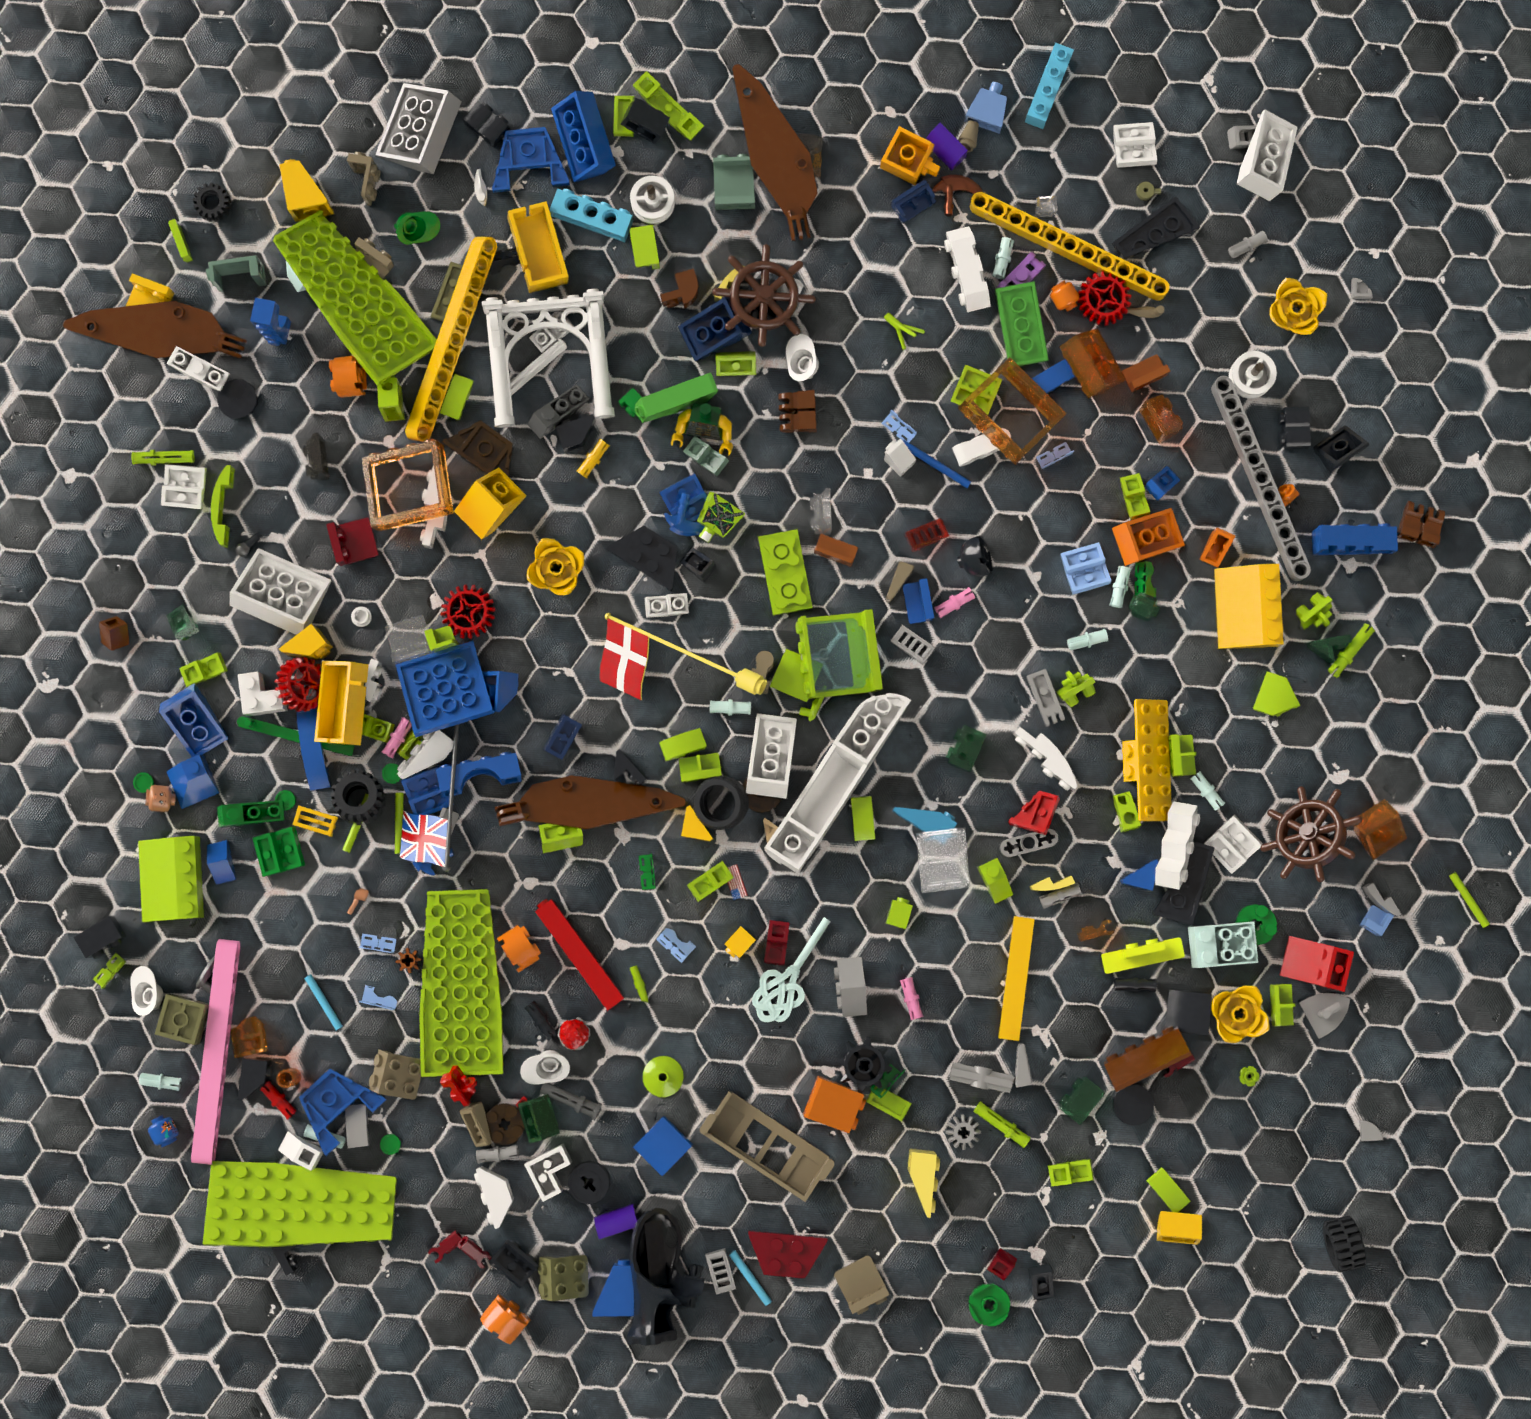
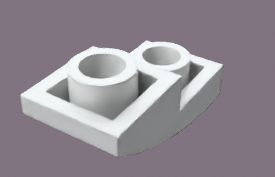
[529,312,574,353]
[645,593,689,618]
[365,658,383,704]

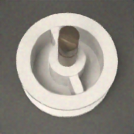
[630,176,675,224]
[1229,351,1277,399]

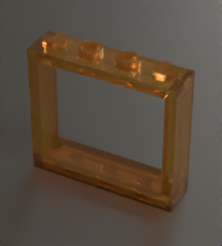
[958,357,1067,465]
[362,439,453,531]

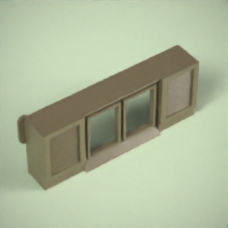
[700,1090,834,1202]

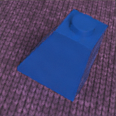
[592,1259,635,1317]

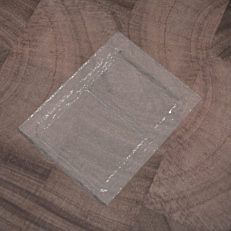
[916,827,970,893]

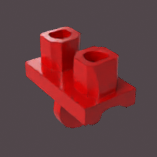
[440,1065,477,1107]

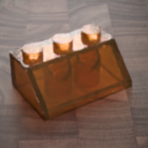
[1059,328,1126,398]

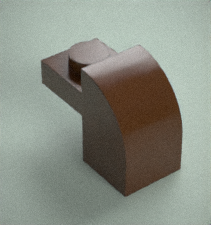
[660,268,699,309]

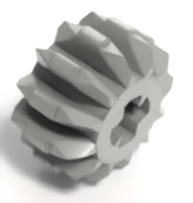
[946,1114,981,1150]

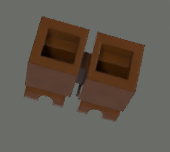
[778,390,817,433]
[1397,501,1445,548]

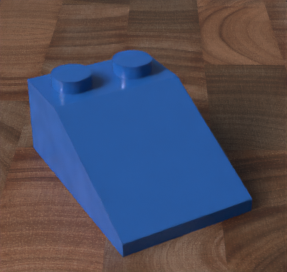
[159,683,228,757]

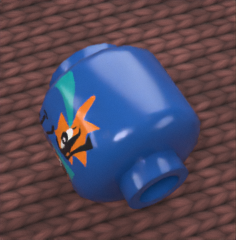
[148,1115,179,1148]

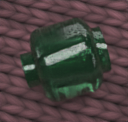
[1129,592,1160,622]

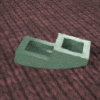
[683,436,729,476]

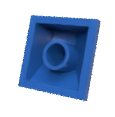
[483,671,519,712]
[167,754,220,809]

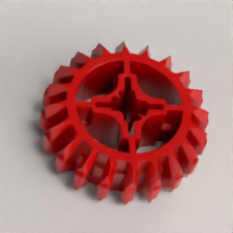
[1077,271,1132,326]
[441,585,496,639]
[274,657,321,712]

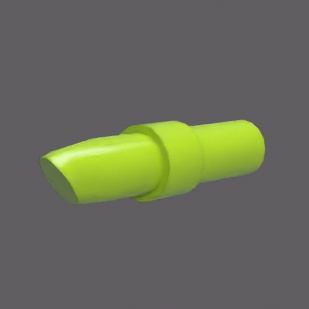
[630,965,648,1003]

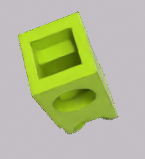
[1113,791,1141,833]

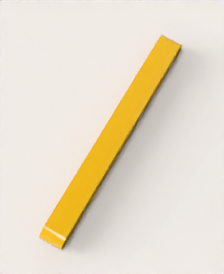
[970,192,1170,301]
[405,236,497,442]

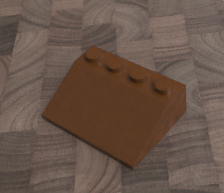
[1104,1025,1192,1092]

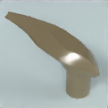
[1127,305,1164,318]

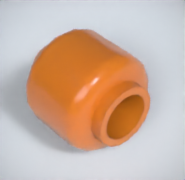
[1050,280,1080,312]

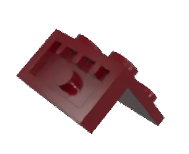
[326,517,379,566]

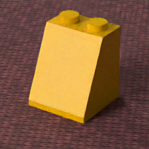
[279,159,334,222]
[454,467,527,539]

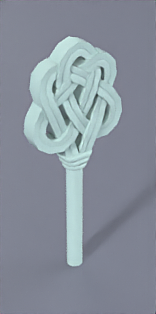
[752,917,831,1022]

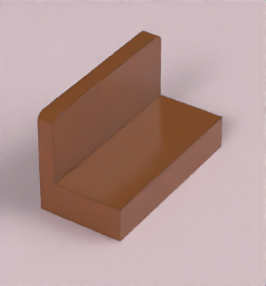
[1122,354,1171,392]
[814,534,858,567]

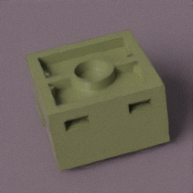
[155,994,209,1045]

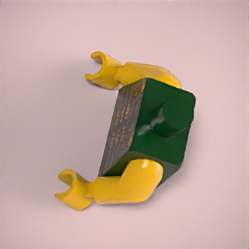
[671,403,733,456]

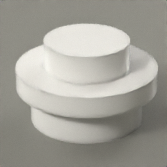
[351,607,372,627]

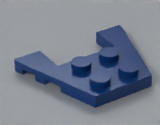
[492,127,570,193]
[299,1069,387,1157]

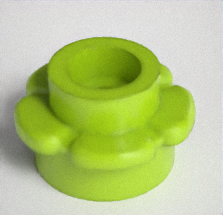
[1239,1066,1260,1087]

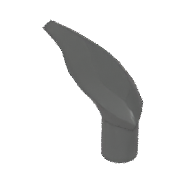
[196,955,215,993]

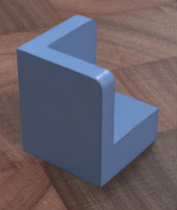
[1360,905,1394,936]

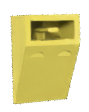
[908,1149,940,1218]

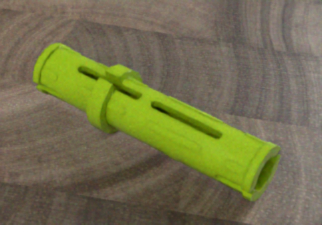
[131,450,195,466]
[1328,623,1375,678]
[973,1101,1031,1148]

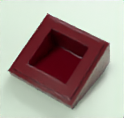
[987,1248,1017,1280]

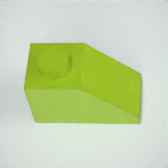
[977,858,1013,904]

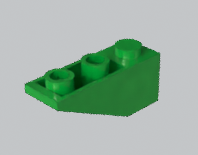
[217,800,284,827]

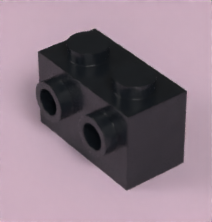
[620,97,670,144]
[73,916,126,959]

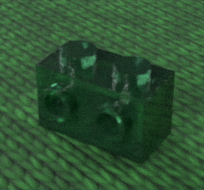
[946,725,987,773]
[1059,1076,1105,1125]
[518,1094,560,1143]

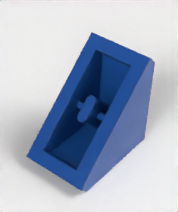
[207,840,237,884]
[1120,859,1159,891]

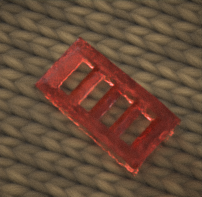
[904,518,949,553]

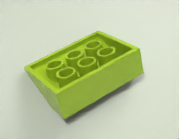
[138,836,204,922]

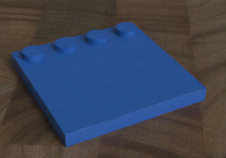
[396,641,494,737]

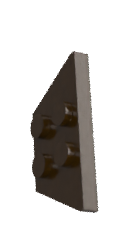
[442,420,514,476]

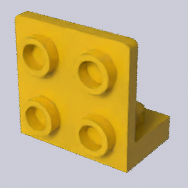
[126,273,175,306]

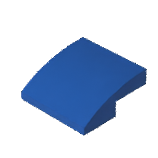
[659,473,707,522]
[401,765,454,815]
[633,1116,693,1176]

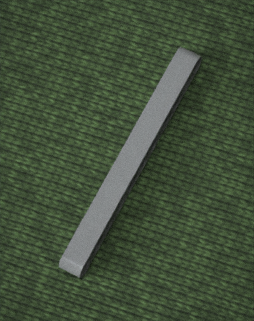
[1211,376,1311,581]

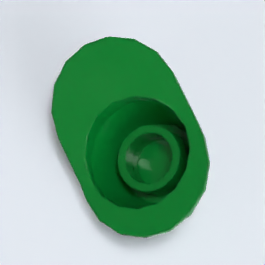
[394,211,440,245]

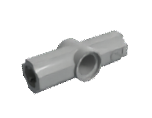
[949,1062,1013,1093]

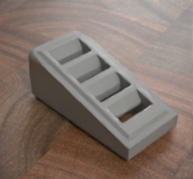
[1227,125,1257,149]
[891,625,935,665]
[1014,1043,1032,1088]
[705,1248,736,1294]

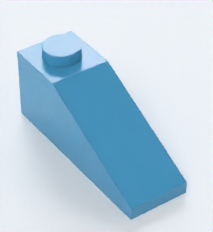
[892,807,957,844]

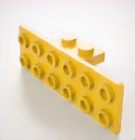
[1122,699,1172,821]

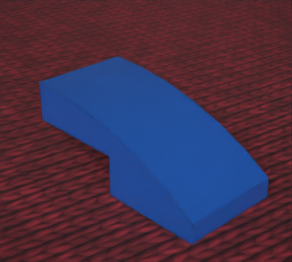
[1030,359,1076,397]

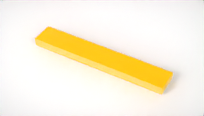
[998,916,1035,1041]

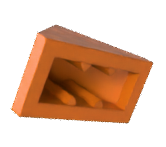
[1200,527,1235,567]

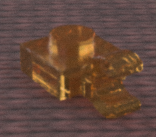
[1077,920,1115,941]

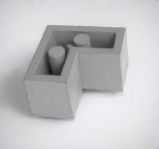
[834,957,867,1017]

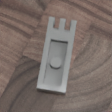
[1026,669,1065,727]

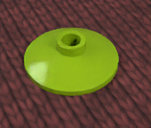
[643,1056,684,1097]

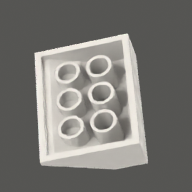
[230,548,331,635]

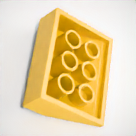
[1214,564,1284,649]

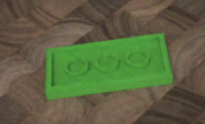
[995,281,1049,368]

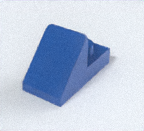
[1145,466,1180,500]

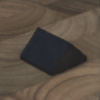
[1313,425,1369,473]

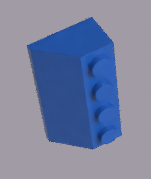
[551,91,616,182]

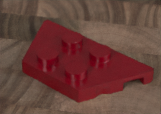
[748,1230,827,1279]

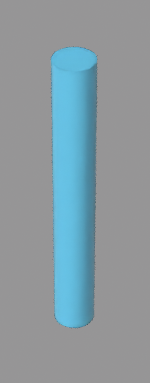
[304,974,343,1030]
[729,1250,772,1306]

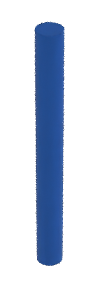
[903,440,971,488]

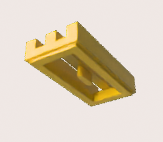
[292,805,338,837]

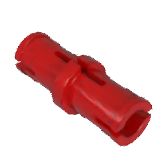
[260,1081,297,1120]

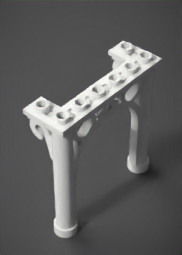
[482,289,615,428]

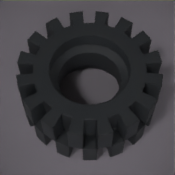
[193,183,232,222]

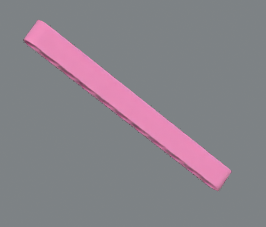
[191,939,240,1165]

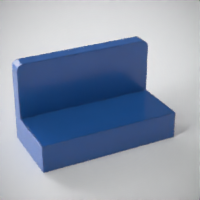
[903,578,934,624]

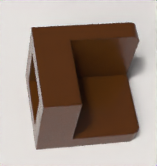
[99,616,129,651]

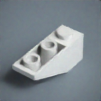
[397,730,454,779]

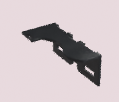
[491,248,520,275]

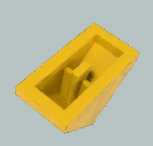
[681,805,713,842]

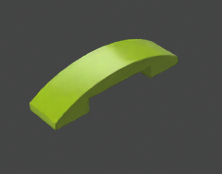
[633,71,704,141]
[211,465,235,548]

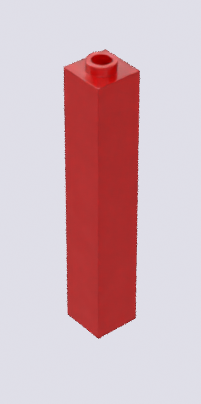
[535,899,625,1011]

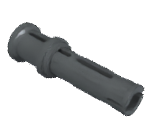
[540,1083,602,1121]

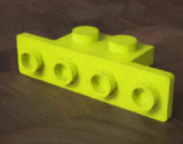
[1101,937,1185,974]

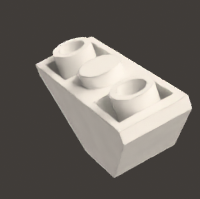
[167,346,230,391]
[474,1166,514,1229]

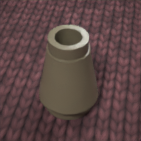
[958,120,979,152]

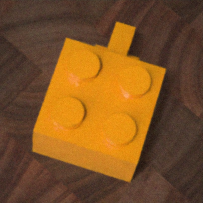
[880,126,940,185]

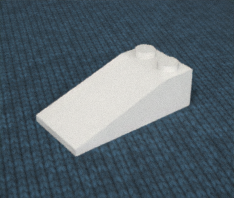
[1237,110,1297,201]
[746,713,797,799]

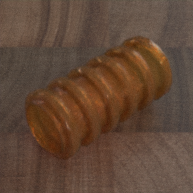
[276,1068,301,1088]

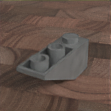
[527,384,589,439]

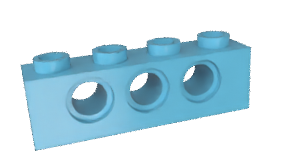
[1025,43,1074,129]
[549,189,633,242]

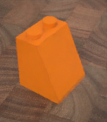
[803,1075,866,1133]

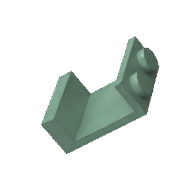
[713,154,755,210]
[206,255,267,292]

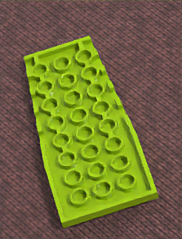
[273,210,437,386]
[419,889,504,1077]
[203,1161,397,1247]

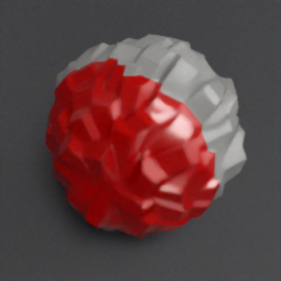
[558,1017,590,1050]

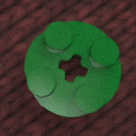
[1235,904,1277,945]
[969,1283,1010,1326]

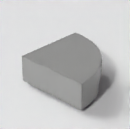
[1351,278,1373,300]
[1359,1120,1383,1141]

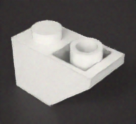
[884,439,916,477]
[278,1131,323,1171]

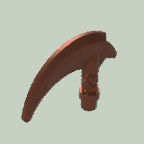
[932,175,984,216]

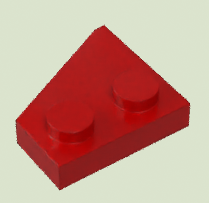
[1009,791,1060,835]

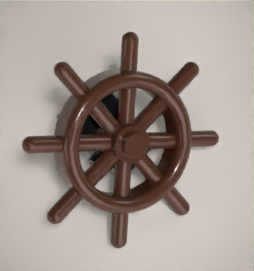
[712,244,816,347]
[1260,786,1363,882]

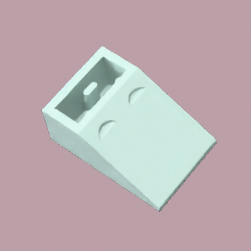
[1188,922,1258,968]

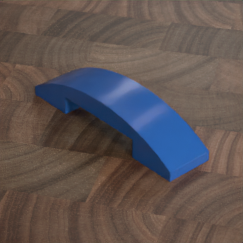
[296,708,331,791]

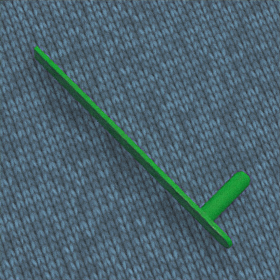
[237,716,355,757]

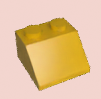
[279,624,333,660]

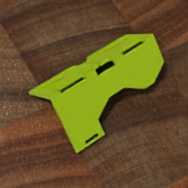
[93,953,126,989]

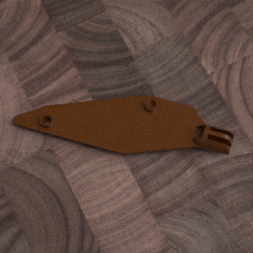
[732,64,818,241]
[63,301,247,359]
[495,775,686,829]

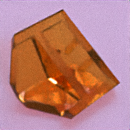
[230,1016,268,1058]

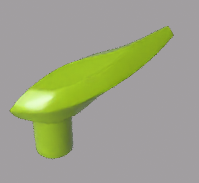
[799,685,826,722]

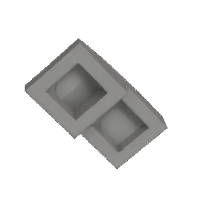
[1362,883,1401,917]
[345,1104,370,1148]

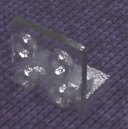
[385,615,434,664]

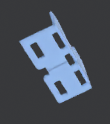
[882,410,917,442]
[1036,442,1074,469]
[656,928,696,963]
[359,933,396,953]
[359,985,397,1010]

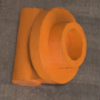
[1278,484,1300,507]

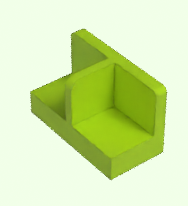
[630,225,660,270]
[424,626,459,652]
[1168,734,1196,777]
[679,753,722,783]
[539,824,583,853]
[1270,984,1295,1026]

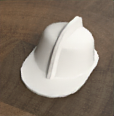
[786,334,819,381]
[131,966,164,1016]
[520,1050,570,1084]

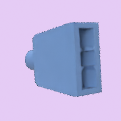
[964,82,1007,134]

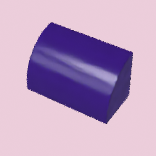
[926,123,968,171]
[594,1204,639,1239]

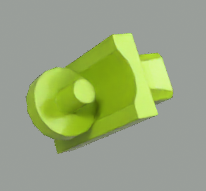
[1296,592,1332,630]
[1056,671,1096,707]

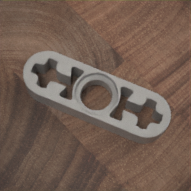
[1000,829,1058,857]

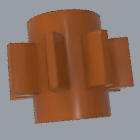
[396,948,422,973]

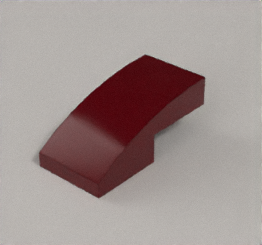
[764,920,790,966]

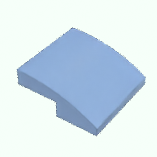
[1060,542,1111,595]

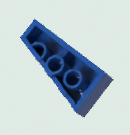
[1312,523,1398,555]

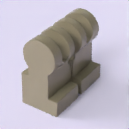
[751,651,774,695]

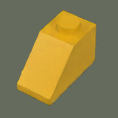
[725,926,756,958]

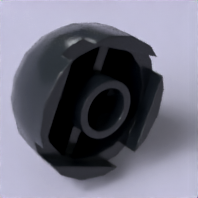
[957,535,993,577]

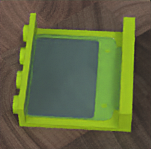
[795,609,883,699]

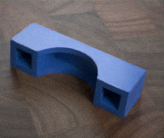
[250,297,291,346]
[436,752,522,798]

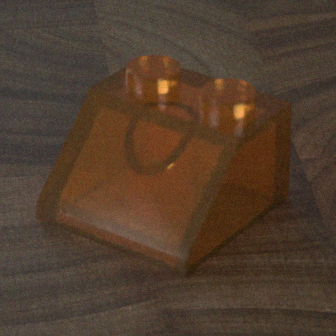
[1139,394,1183,444]
[1353,799,1407,860]

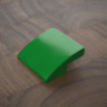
[253,826,305,877]

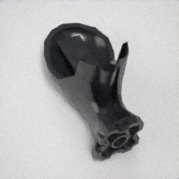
[627,1208,705,1346]

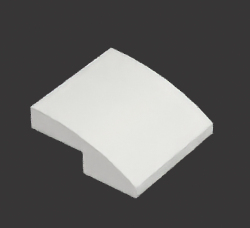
[1113,122,1157,168]
[161,464,207,509]
[1204,814,1263,874]

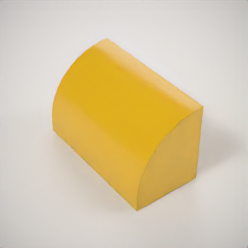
[1157,1211,1202,1245]

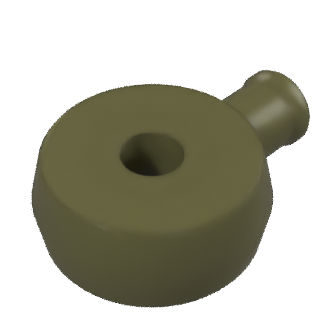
[1136,182,1161,201]

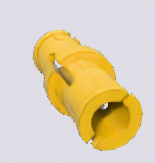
[576,438,610,478]

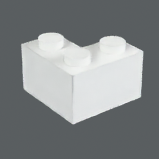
[238,672,288,716]
[524,1144,572,1202]

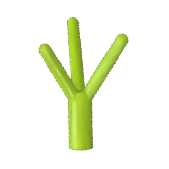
[884,312,925,350]

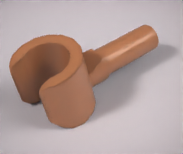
[347,888,369,915]

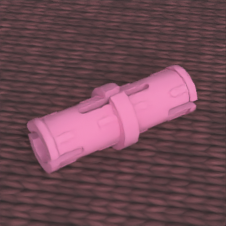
[934,587,975,618]
[382,717,412,759]
[900,977,924,1020]

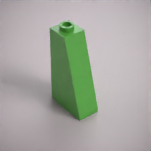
[635,373,718,423]

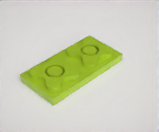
[758,529,813,616]

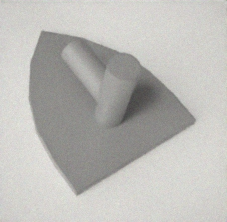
[1299,993,1350,1039]

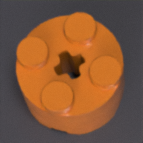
[329,356,367,398]
[497,925,541,973]
[480,1294,530,1344]

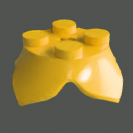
[1270,278,1327,335]
[527,538,584,595]
[1212,986,1270,1043]

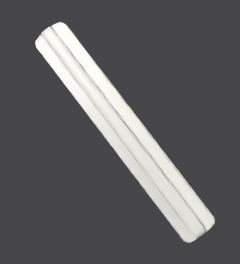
[510,339,567,396]

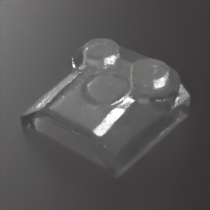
[810,488,832,535]

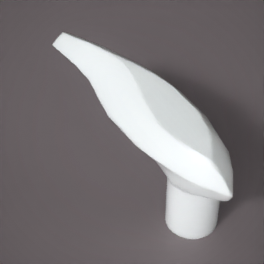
[474,169,487,206]

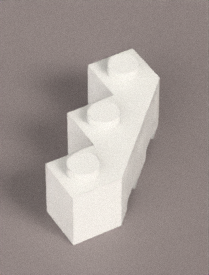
[944,226,991,312]
[1155,801,1200,889]

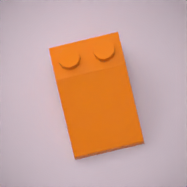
[1112,508,1185,566]

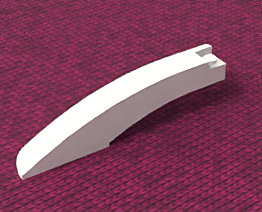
[764,693,911,873]

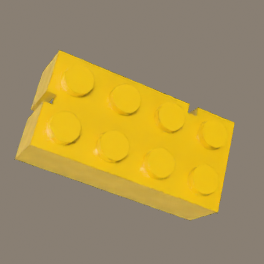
[508,201,569,293]
[314,661,369,745]

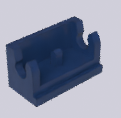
[891,180,936,224]
[543,714,582,760]

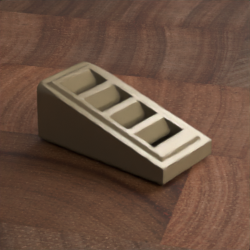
[885,561,915,603]
[459,1102,492,1148]

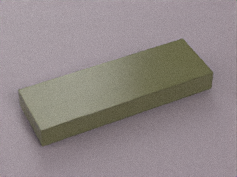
[430,262,463,322]

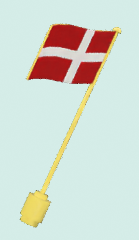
[600,613,767,700]

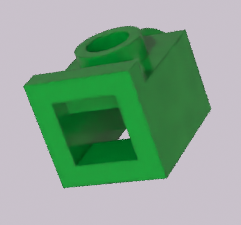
[618,388,642,420]

